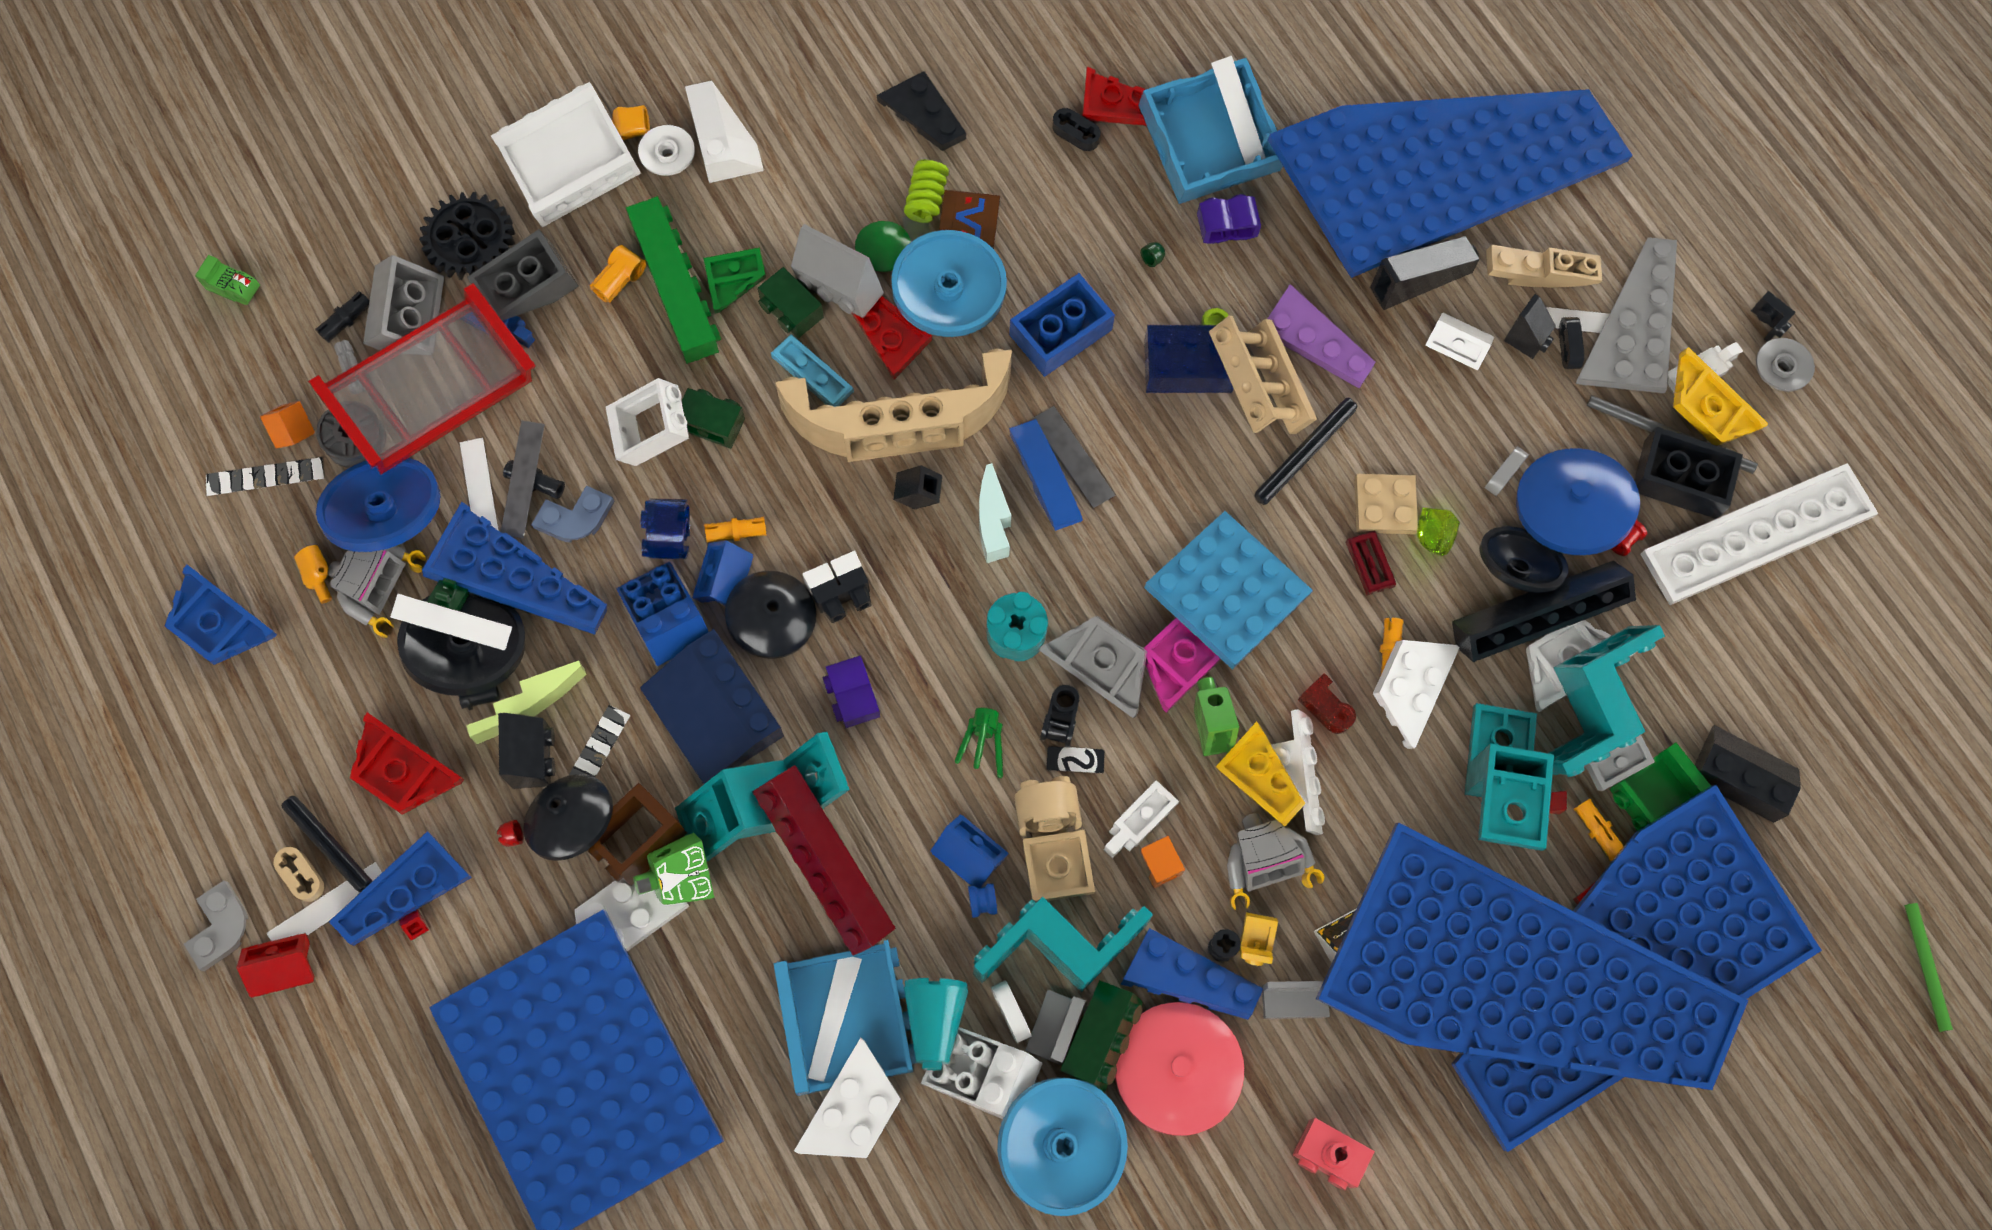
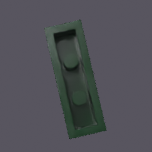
[1060,980,1143,1093]

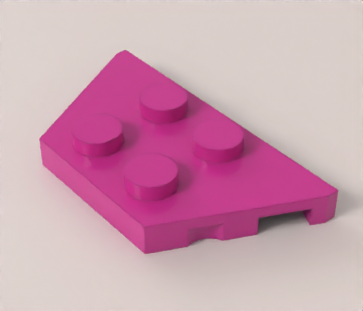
[1143,618,1221,713]

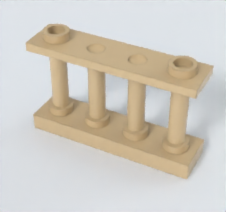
[1209,316,1317,434]

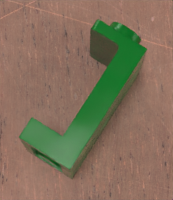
[1609,742,1711,831]

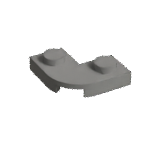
[184,880,248,972]

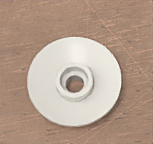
[638,125,695,176]

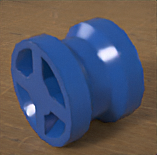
[968,883,997,918]

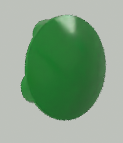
[855,221,911,272]

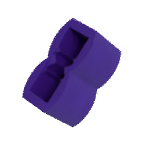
[1197,194,1261,244]
[822,655,880,729]

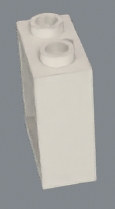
[606,378,689,466]

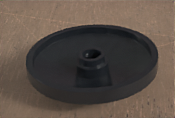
[397,592,525,696]

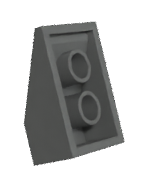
[467,229,579,321]

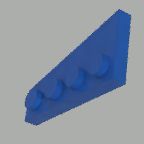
[329,831,472,946]
[1121,928,1263,1020]

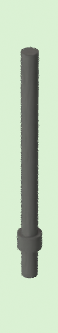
[1587,395,1758,474]

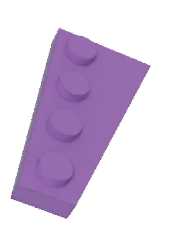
[1267,284,1375,389]

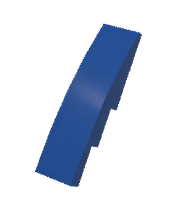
[1009,419,1083,531]

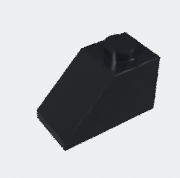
[1504,294,1556,359]

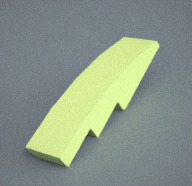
[466,660,586,744]

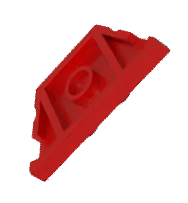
[350,712,464,815]

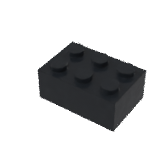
[1634,427,1743,519]

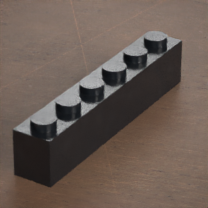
[1452,560,1636,662]

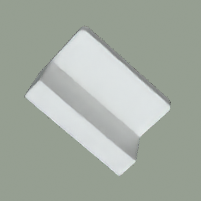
[1425,313,1494,370]

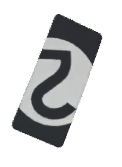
[1046,746,1105,774]

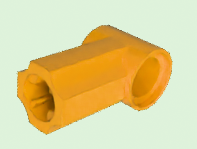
[589,245,646,303]

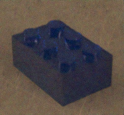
[1144,325,1234,393]

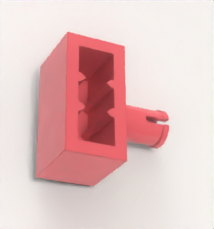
[1292,1118,1375,1191]

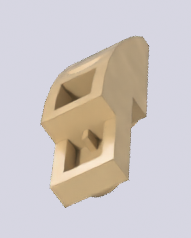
[1486,245,1602,288]

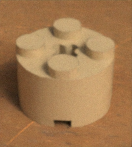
[1014,776,1082,837]

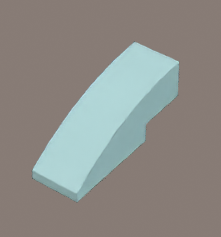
[979,463,1011,563]

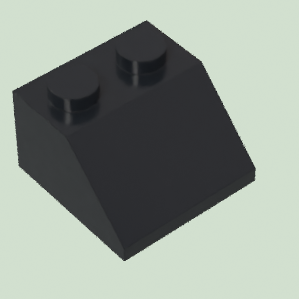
[498,713,555,789]

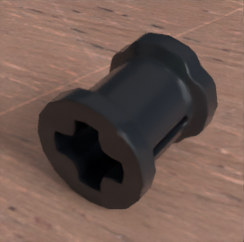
[1208,929,1241,962]

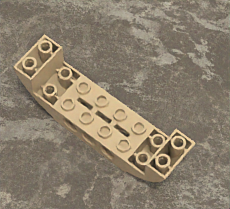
[776,349,1012,462]

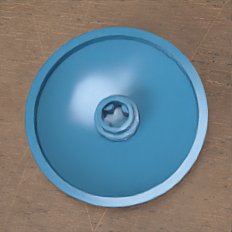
[892,230,1007,337]
[997,1078,1128,1216]

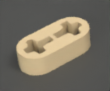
[273,847,324,902]

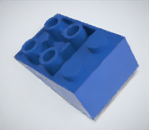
[616,561,709,666]

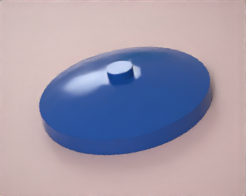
[1516,448,1640,555]
[316,458,441,552]

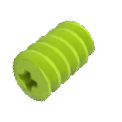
[904,159,949,224]

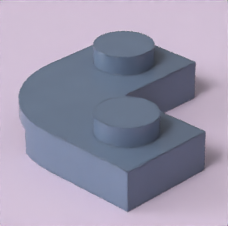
[531,486,615,543]

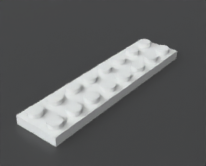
[1640,463,1878,605]

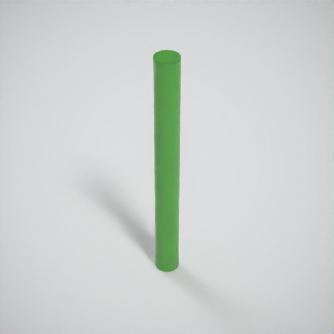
[1904,903,1953,1032]

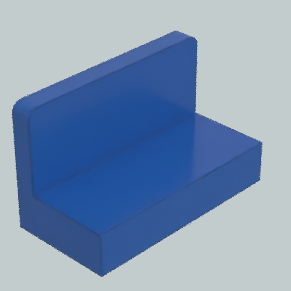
[692,540,753,606]
[931,814,1009,888]

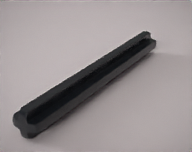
[1254,398,1358,505]

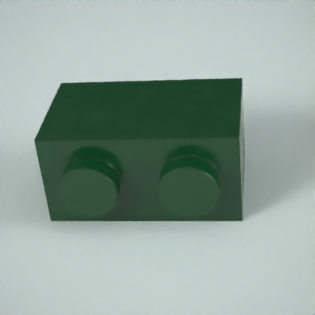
[758,267,824,339]
[681,388,745,449]

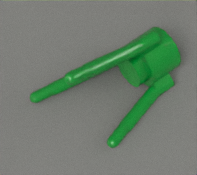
[955,708,1003,778]

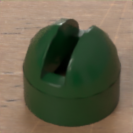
[1140,242,1165,267]

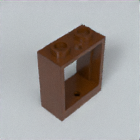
[587,783,687,886]

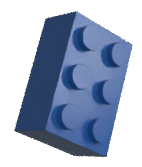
[1009,273,1115,377]

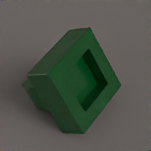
[426,578,469,612]

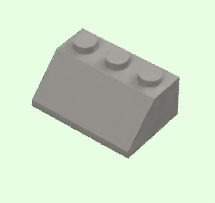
[791,224,884,318]
[363,255,444,355]

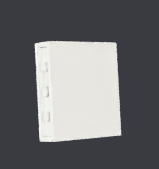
[491,82,641,227]

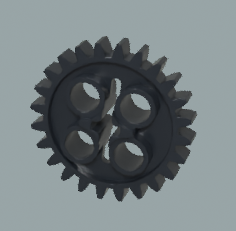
[419,192,515,280]

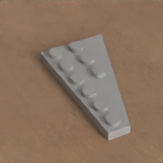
[1576,237,1677,393]

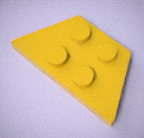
[1673,347,1768,446]

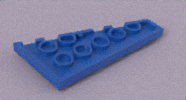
[422,502,607,635]

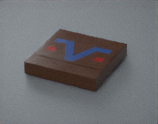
[939,190,1000,249]

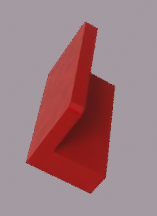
[236,933,315,998]

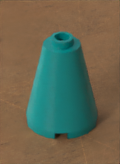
[904,978,969,1071]

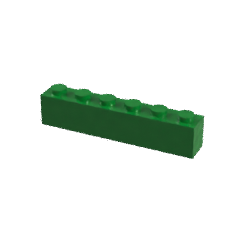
[626,196,721,364]

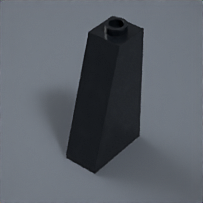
[1370,236,1479,310]

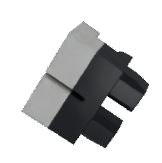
[802,550,872,623]

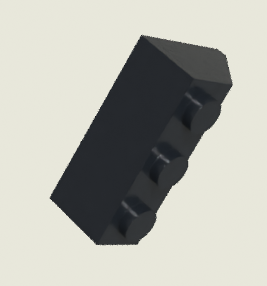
[1695,725,1801,823]

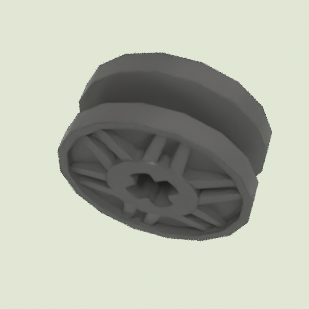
[316,401,386,468]

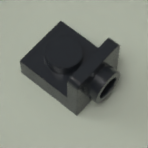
[1751,291,1796,342]

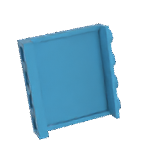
[773,940,917,1096]

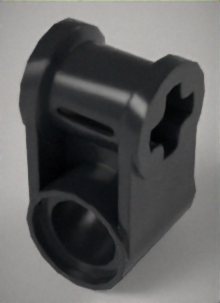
[1040,685,1079,748]

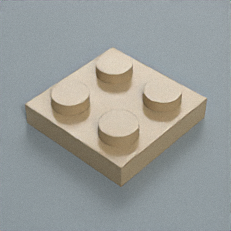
[1355,474,1418,535]
[1022,830,1095,902]

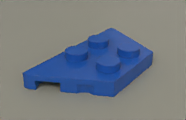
[165,565,277,665]

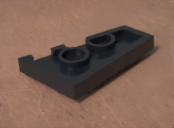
[877,71,966,151]

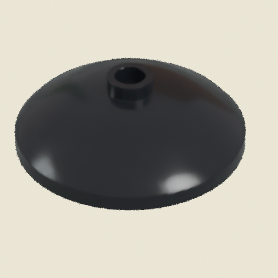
[1479,526,1569,593]
[725,571,816,659]
[523,774,613,861]

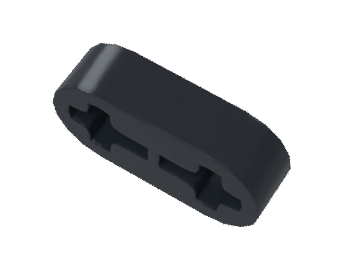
[1052,108,1101,151]
[1559,317,1584,369]

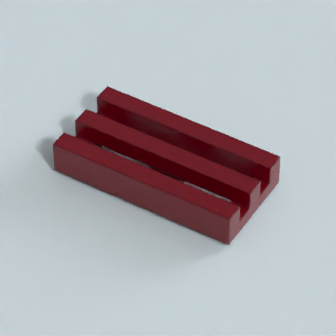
[1345,531,1396,596]

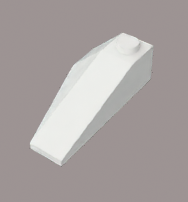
[685,81,764,183]

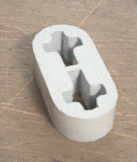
[991,980,1032,1043]

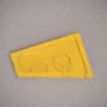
[1216,721,1306,827]

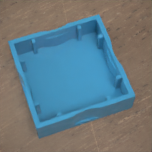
[1138,58,1283,204]

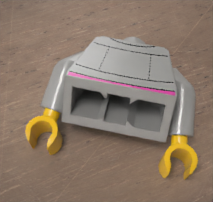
[328,546,427,638]
[1227,813,1325,910]

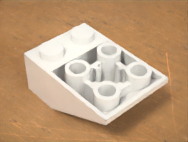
[921,1027,1043,1119]

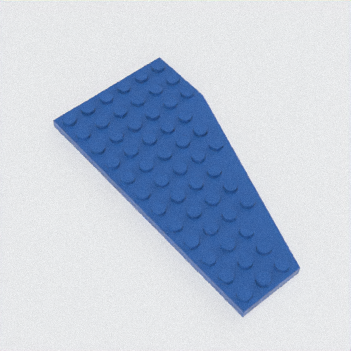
[1268,89,1633,278]
[1451,785,1822,1152]
[1316,823,1749,1090]

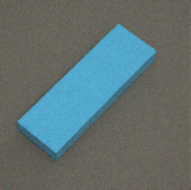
[771,334,854,407]

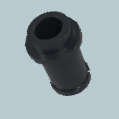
[459,686,500,710]

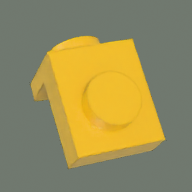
[1239,912,1278,966]

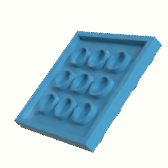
[1144,511,1313,670]

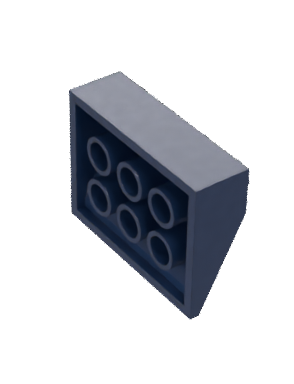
[640,629,784,784]

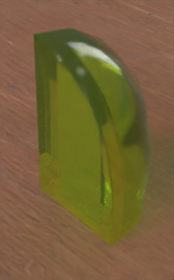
[1417,508,1460,556]

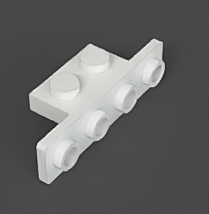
[1271,709,1325,835]

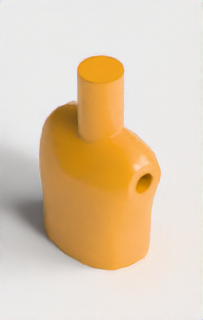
[612,105,650,140]
[294,545,332,604]

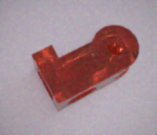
[1298,673,1356,734]

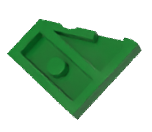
[703,247,766,314]

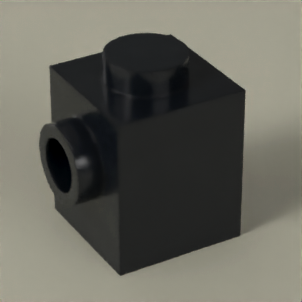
[893,465,942,510]

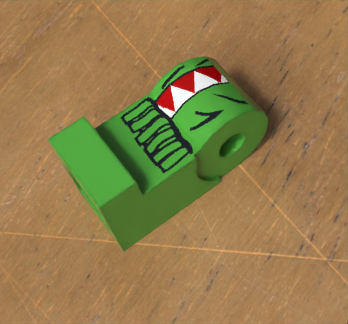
[195,255,260,305]

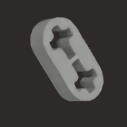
[1484,446,1529,496]

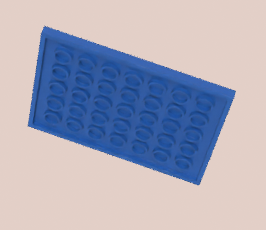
[429,910,724,1230]

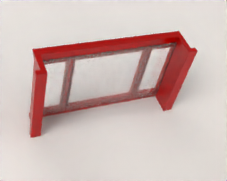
[308,283,536,475]

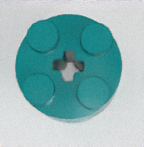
[986,592,1048,661]

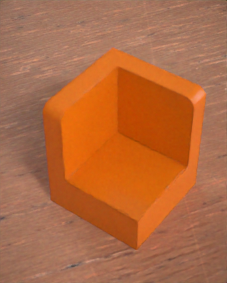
[260,401,315,448]
[1140,836,1185,888]

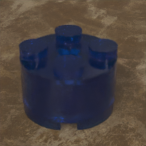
[640,498,690,559]

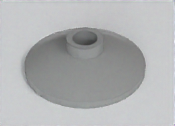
[1756,338,1815,392]

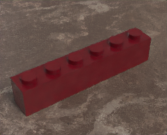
[752,765,896,956]

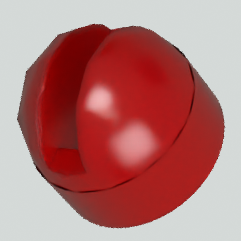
[497,820,523,847]

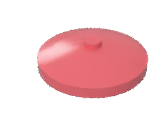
[1115,1002,1244,1136]

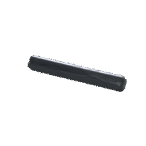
[281,796,372,892]

